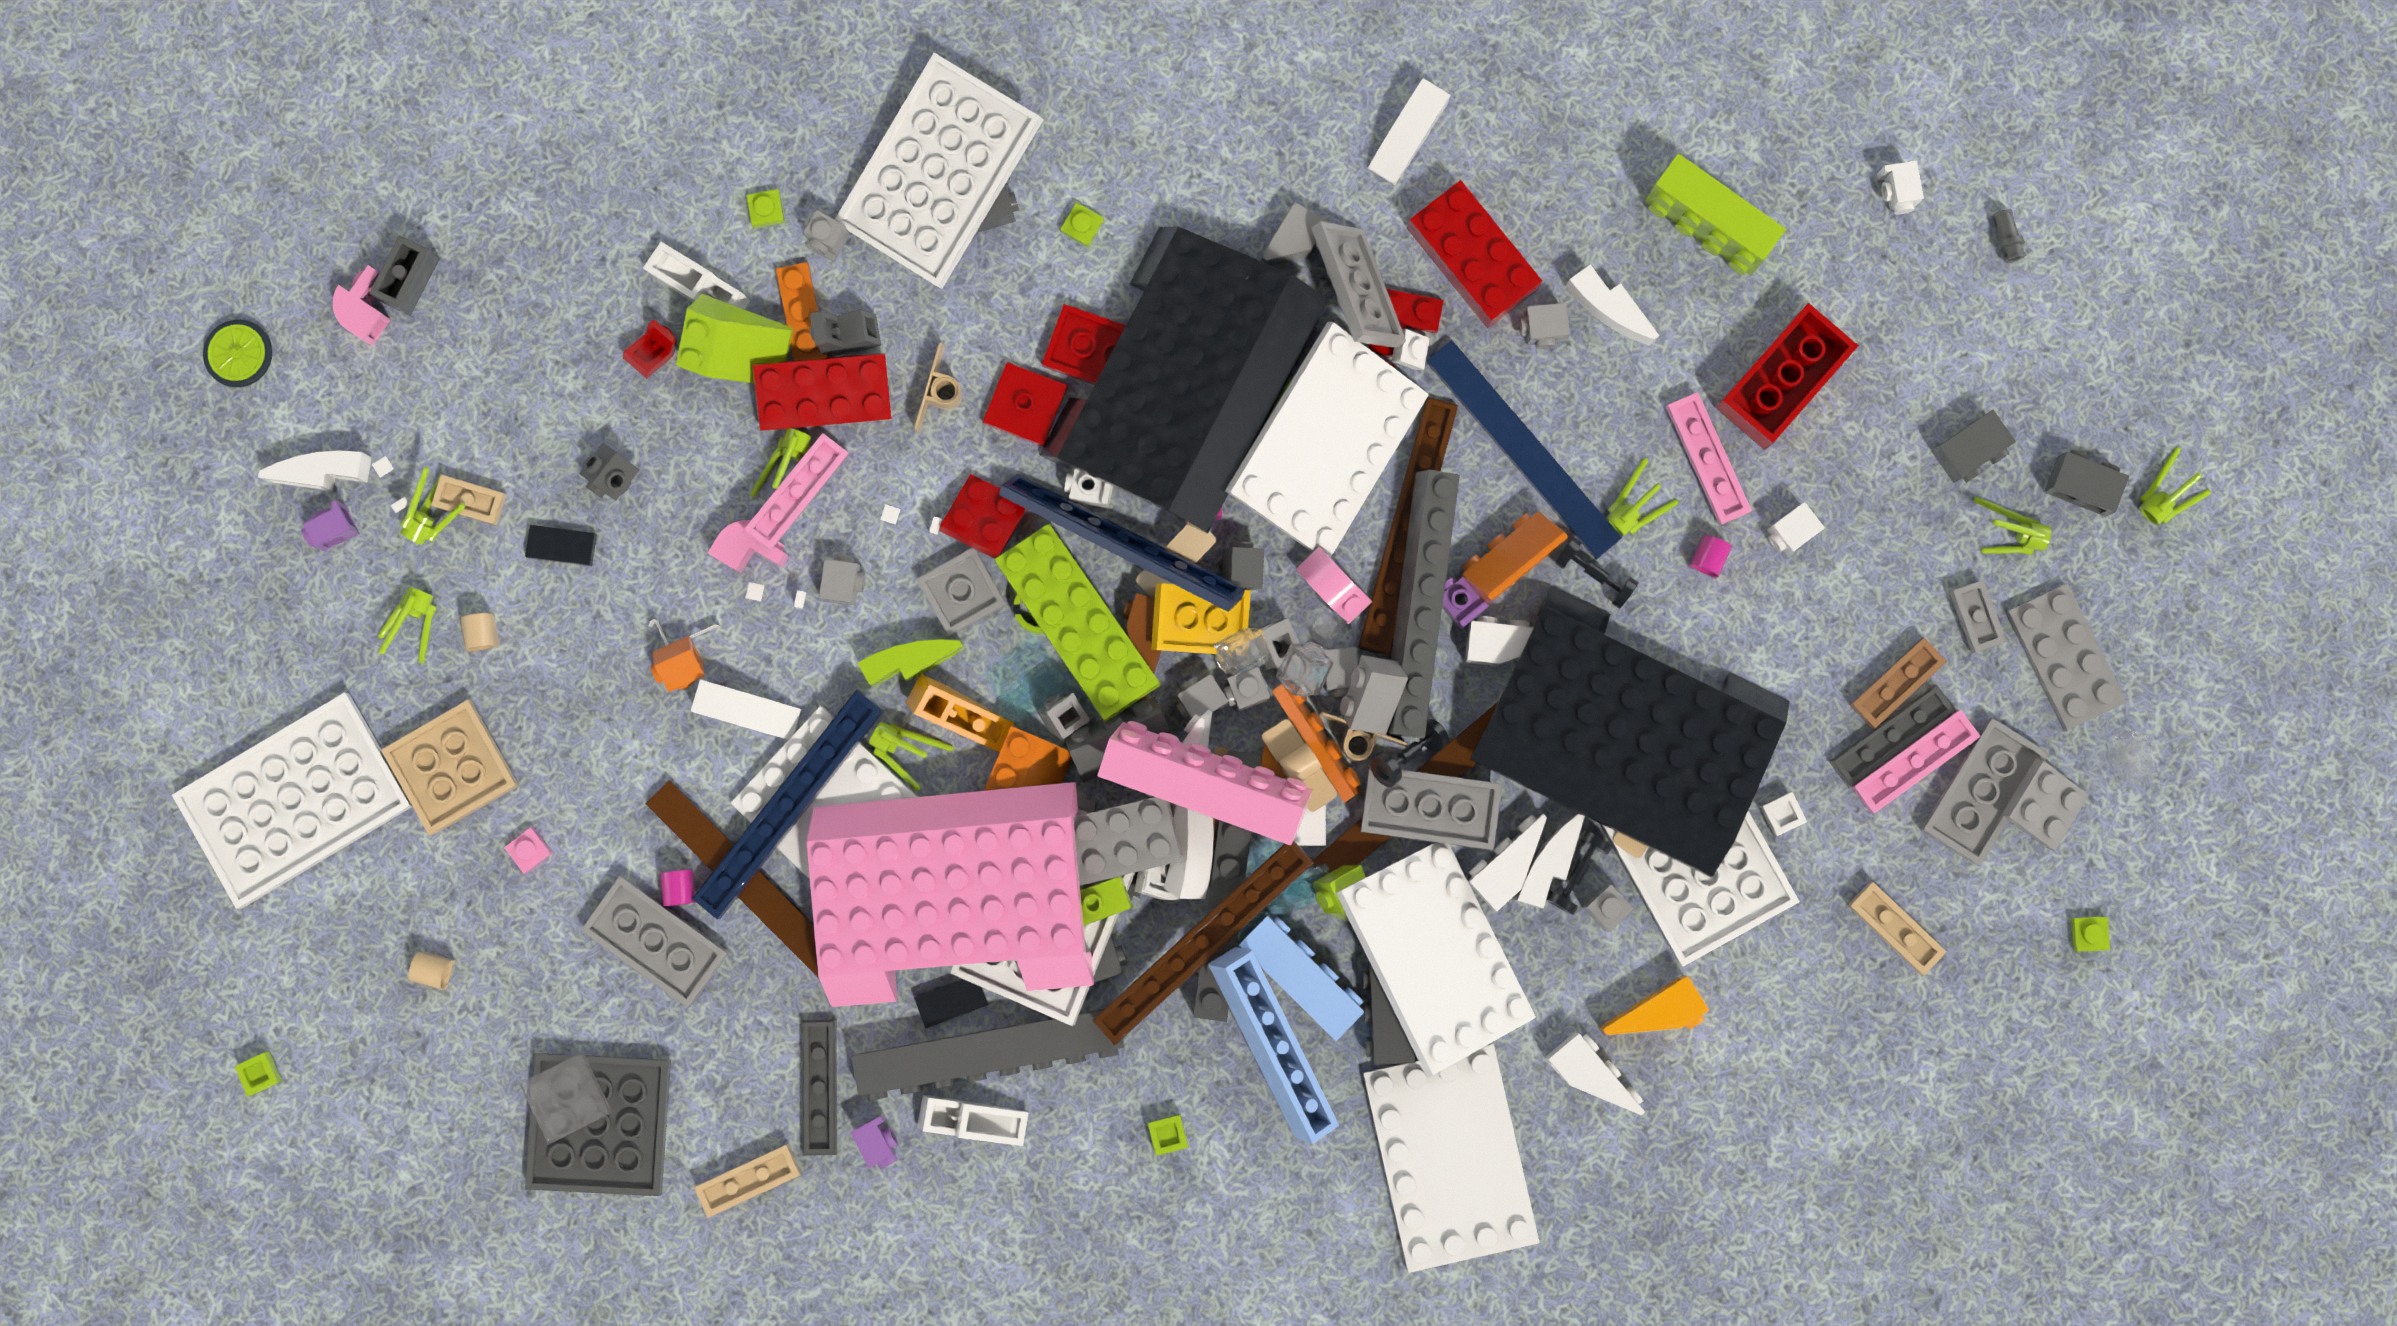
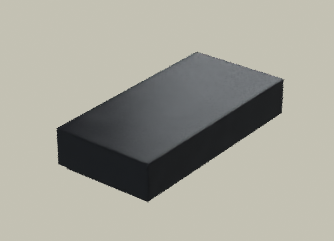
[525,525,597,567]
[914,979,989,1029]

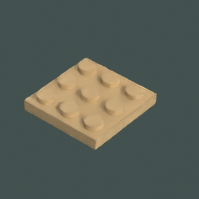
[381,700,519,836]

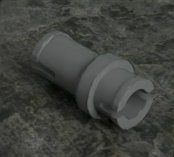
[1991,209,2026,263]

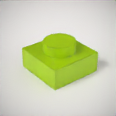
[746,189,785,229]
[1060,202,1105,248]
[2071,916,2110,952]
[234,1051,283,1097]
[1148,1114,1189,1156]

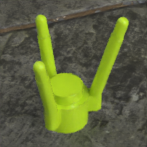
[750,428,811,498]
[2139,447,2211,526]
[1606,458,1679,537]
[400,467,465,545]
[1974,496,2051,555]
[378,586,437,664]
[869,721,954,791]

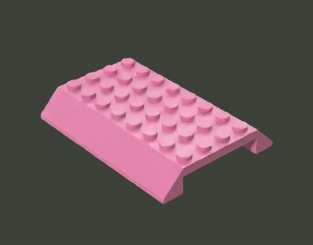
[807,782,1094,1007]

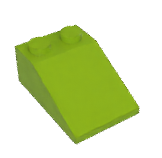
[676,294,794,384]

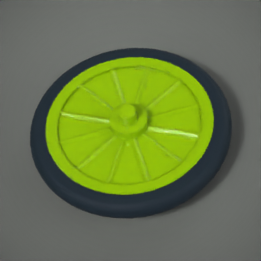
[203,319,272,387]

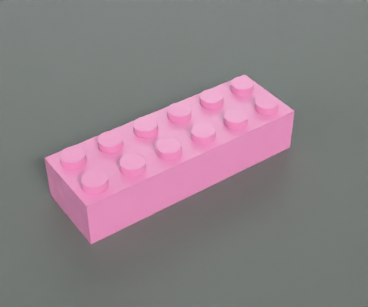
[1097,721,1313,845]

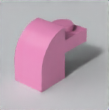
[333,265,390,346]
[708,520,789,573]
[1296,546,1372,624]

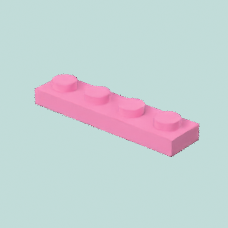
[1666,392,1752,526]
[742,433,849,553]
[1852,710,1981,814]

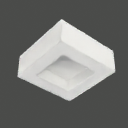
[1392,329,1430,370]
[1760,792,1807,836]

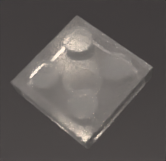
[520,1052,612,1145]

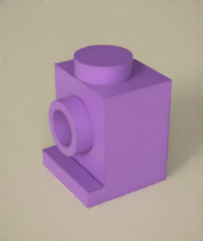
[301,500,360,551]
[1442,577,1489,630]
[850,1114,898,1170]

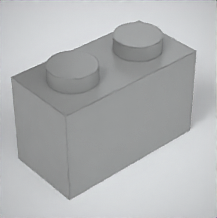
[1340,655,1408,735]

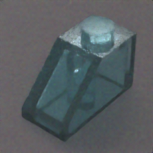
[1259,864,1330,914]

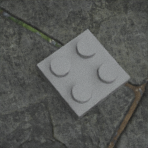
[917,548,1007,637]
[2001,758,2089,851]

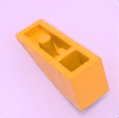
[905,674,1015,752]
[1598,975,1710,1035]

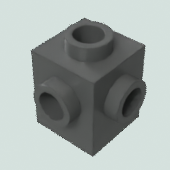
[579,443,640,501]

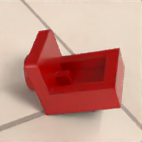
[622,319,677,379]

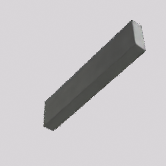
[1829,684,1956,788]
[802,1020,837,1156]

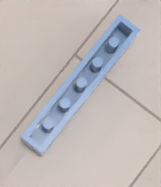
[1208,947,1339,1144]

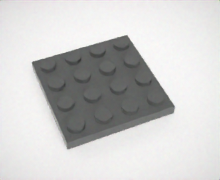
[525,1053,671,1196]

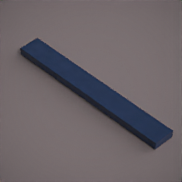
[1426,340,1622,560]
[999,474,1245,612]
[692,690,885,920]

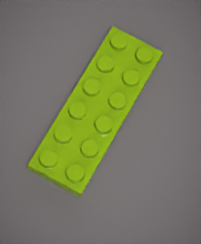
[994,524,1161,722]

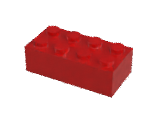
[1407,180,1543,329]
[1715,303,1859,450]

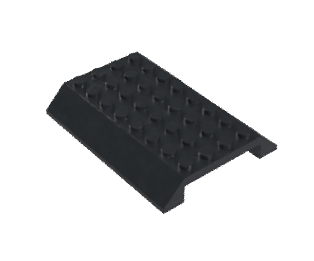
[1039,226,1329,534]
[1469,586,1790,877]

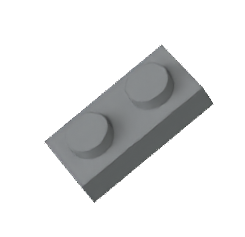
[1949,580,2007,654]

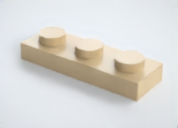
[1847,882,1947,976]
[694,1144,802,1218]

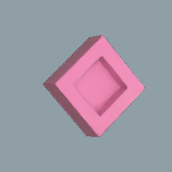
[504,827,553,874]

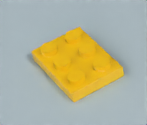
[1151,583,1251,656]

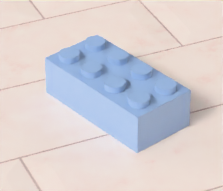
[1238,916,1364,1041]

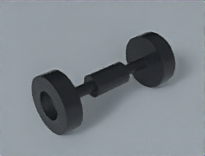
[1555,537,1639,609]
[1370,719,1449,787]
[1546,830,1613,915]

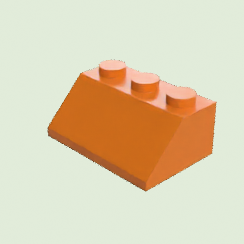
[1459,511,1568,605]
[984,726,1072,791]

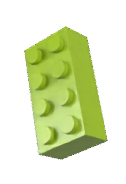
[1645,153,1787,276]

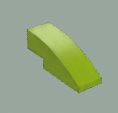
[857,639,966,687]

